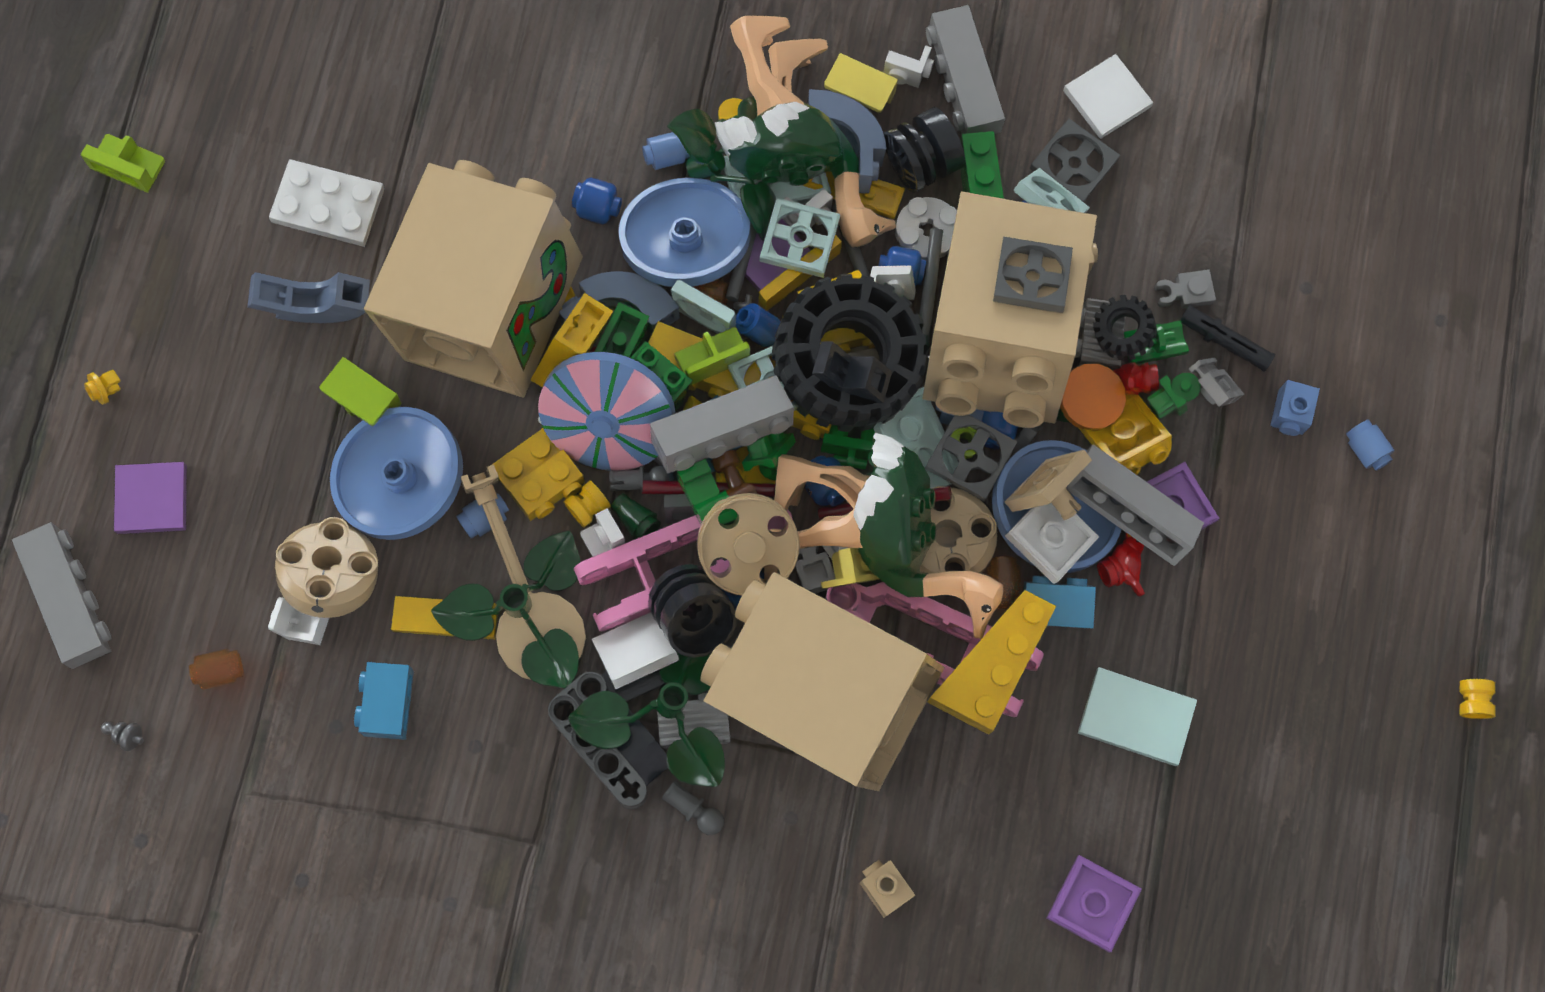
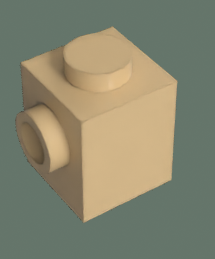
[859,860,915,918]

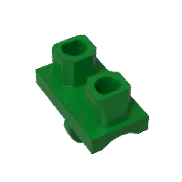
[1123,320,1189,364]
[1147,373,1201,420]
[821,425,875,470]
[742,432,796,480]

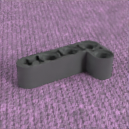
[548,672,648,810]

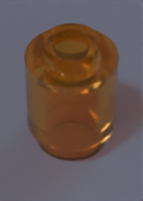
[986,556,1022,609]
[189,648,244,690]

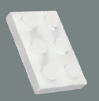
[269,159,385,247]

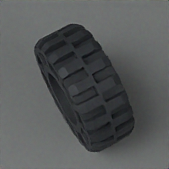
[772,274,929,432]

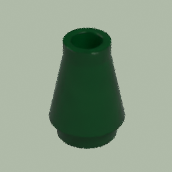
[611,493,661,539]

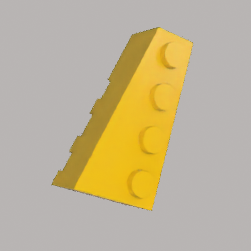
[927,590,1056,735]

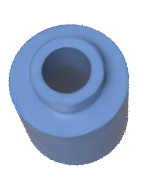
[642,132,690,170]
[1346,419,1395,471]
[456,494,509,539]

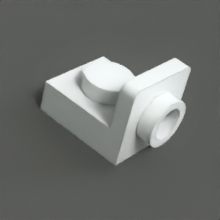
[870,266,916,300]
[580,508,625,557]

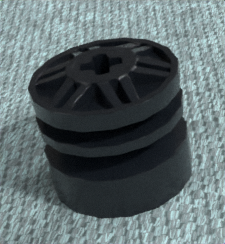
[883,107,965,193]
[648,564,737,658]

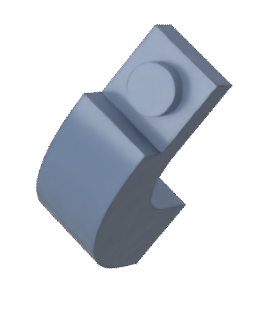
[807,89,886,193]
[559,271,680,335]
[247,272,370,323]

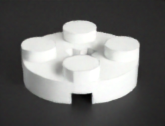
[895,197,957,260]

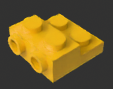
[1079,395,1172,475]
[492,428,585,521]

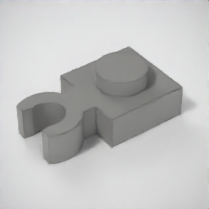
[1154,270,1216,309]
[795,546,835,594]

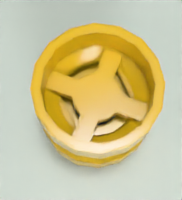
[563,480,611,528]
[1460,679,1496,719]

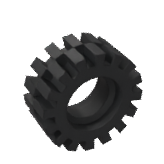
[1093,295,1157,361]

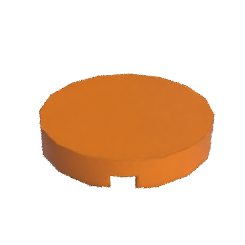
[1060,363,1126,431]

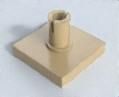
[1005,450,1092,520]

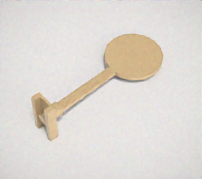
[461,464,586,679]

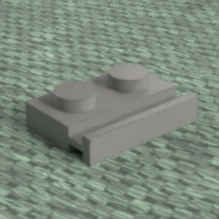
[1189,357,1244,407]

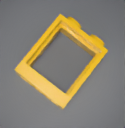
[531,293,613,388]

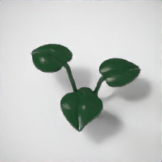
[667,97,776,241]
[431,531,581,689]
[568,651,725,788]

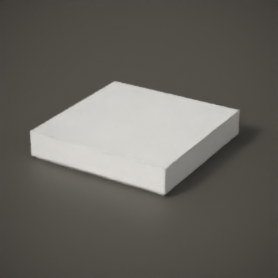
[1063,54,1153,139]
[1005,503,1099,584]
[592,612,679,689]

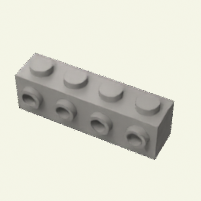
[926,5,1005,134]
[650,375,794,474]
[1066,444,1204,566]
[12,522,112,669]

